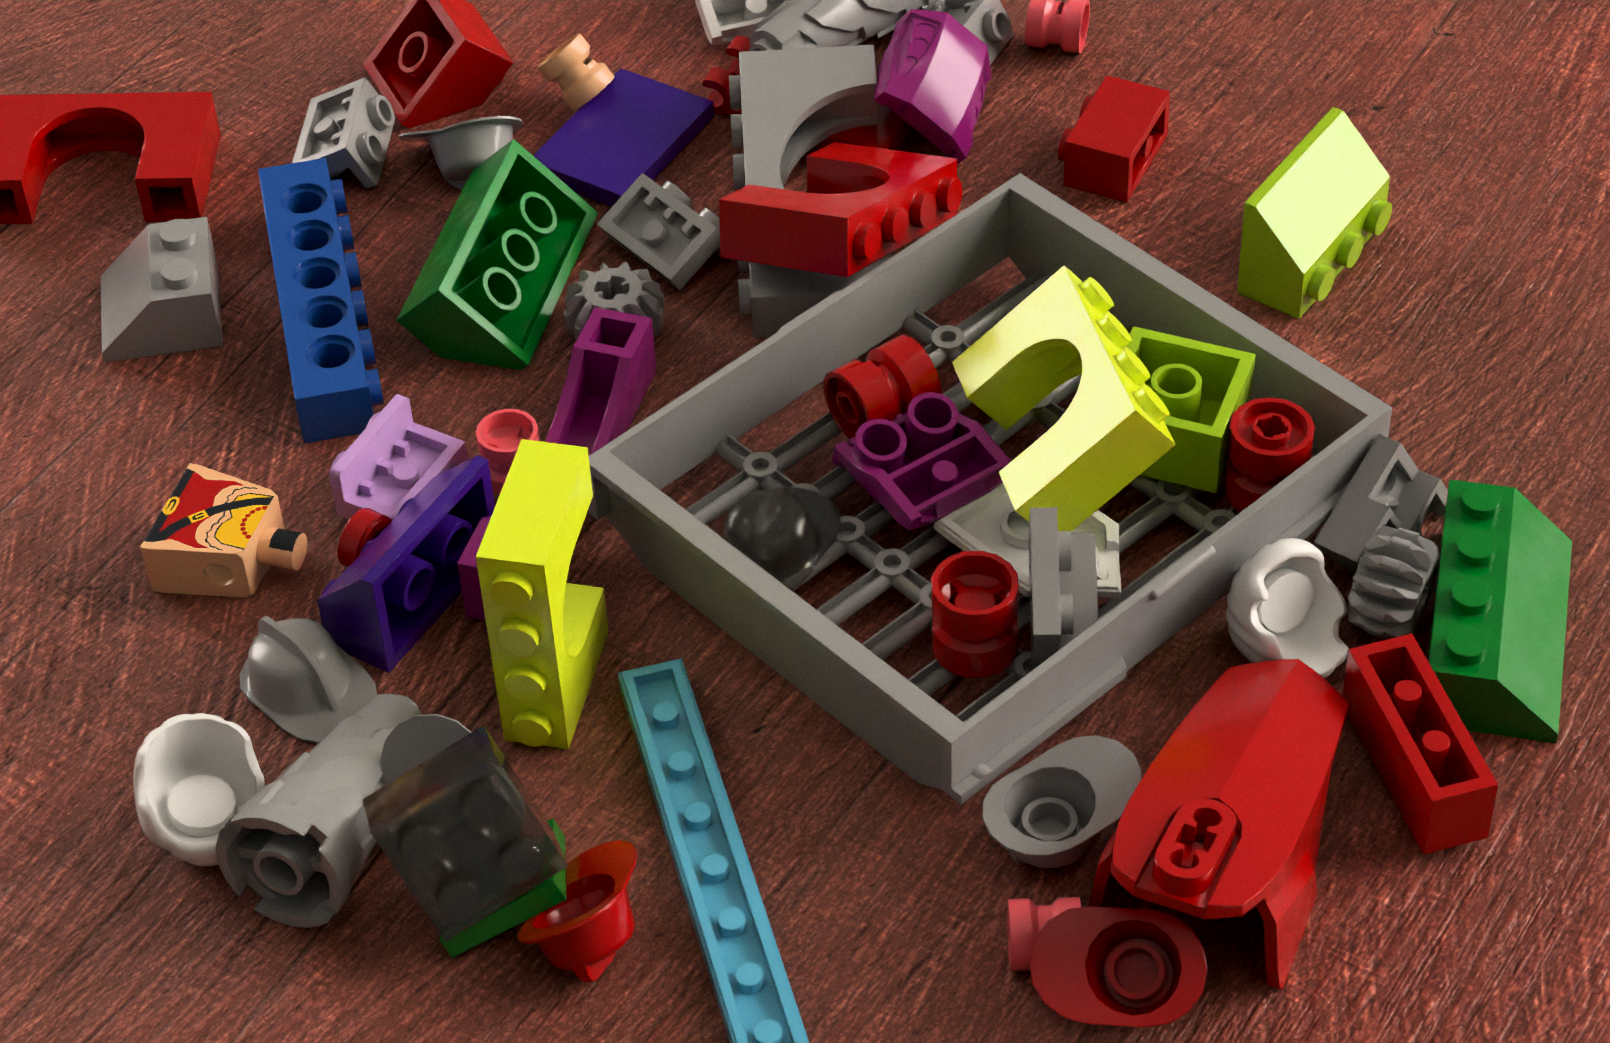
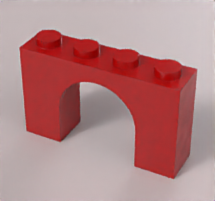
[0,92,221,224]
[719,142,963,277]

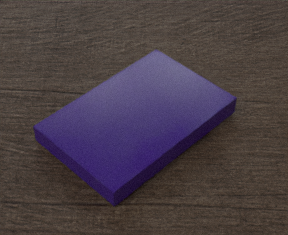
[533,68,714,207]

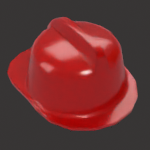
[517,840,638,983]
[1029,906,1208,1028]

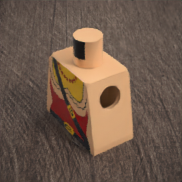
[140,463,308,598]

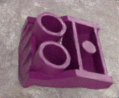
[874,9,992,165]
[832,392,1011,530]

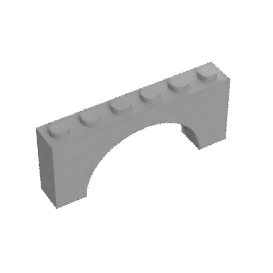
[729,45,892,338]

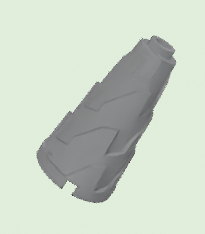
[749,0,937,51]
[216,694,422,928]

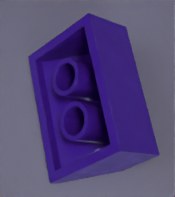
[317,455,495,673]

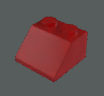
[363,0,514,129]

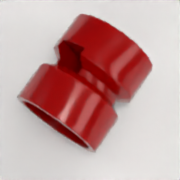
[823,335,942,439]
[1224,397,1315,513]
[931,551,1019,678]

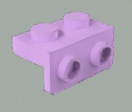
[329,394,468,520]

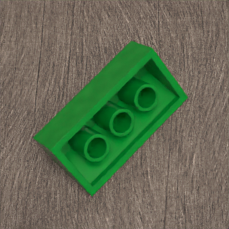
[396,139,598,370]
[1427,479,1572,743]

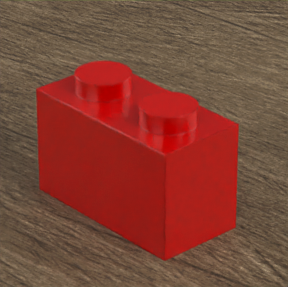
[1058,75,1170,202]

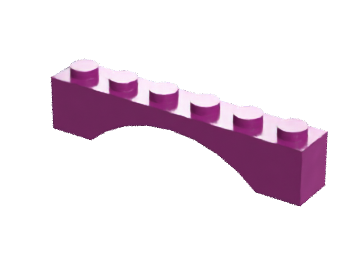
[457,307,657,621]

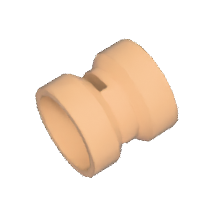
[537,33,615,111]

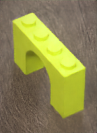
[952,265,1176,532]
[476,439,609,749]

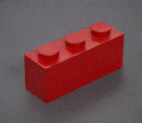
[1342,634,1498,855]

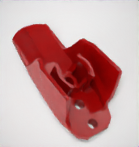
[1089,659,1349,990]

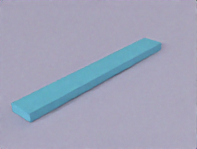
[618,658,809,1043]

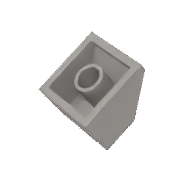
[101,217,223,362]

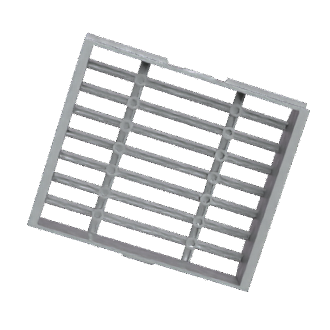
[587,173,1392,805]

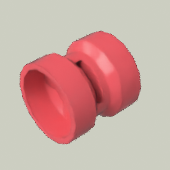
[1025,0,1090,54]
[476,409,540,495]
[1007,897,1081,971]

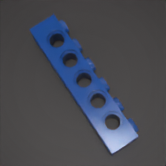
[258,158,384,444]

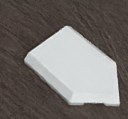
[934,483,1121,598]

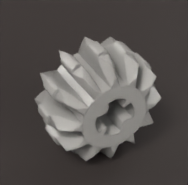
[564,261,665,341]
[1347,526,1440,640]

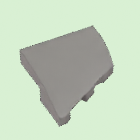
[1314,434,1447,575]

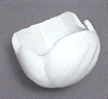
[1226,538,1349,678]
[133,713,265,866]

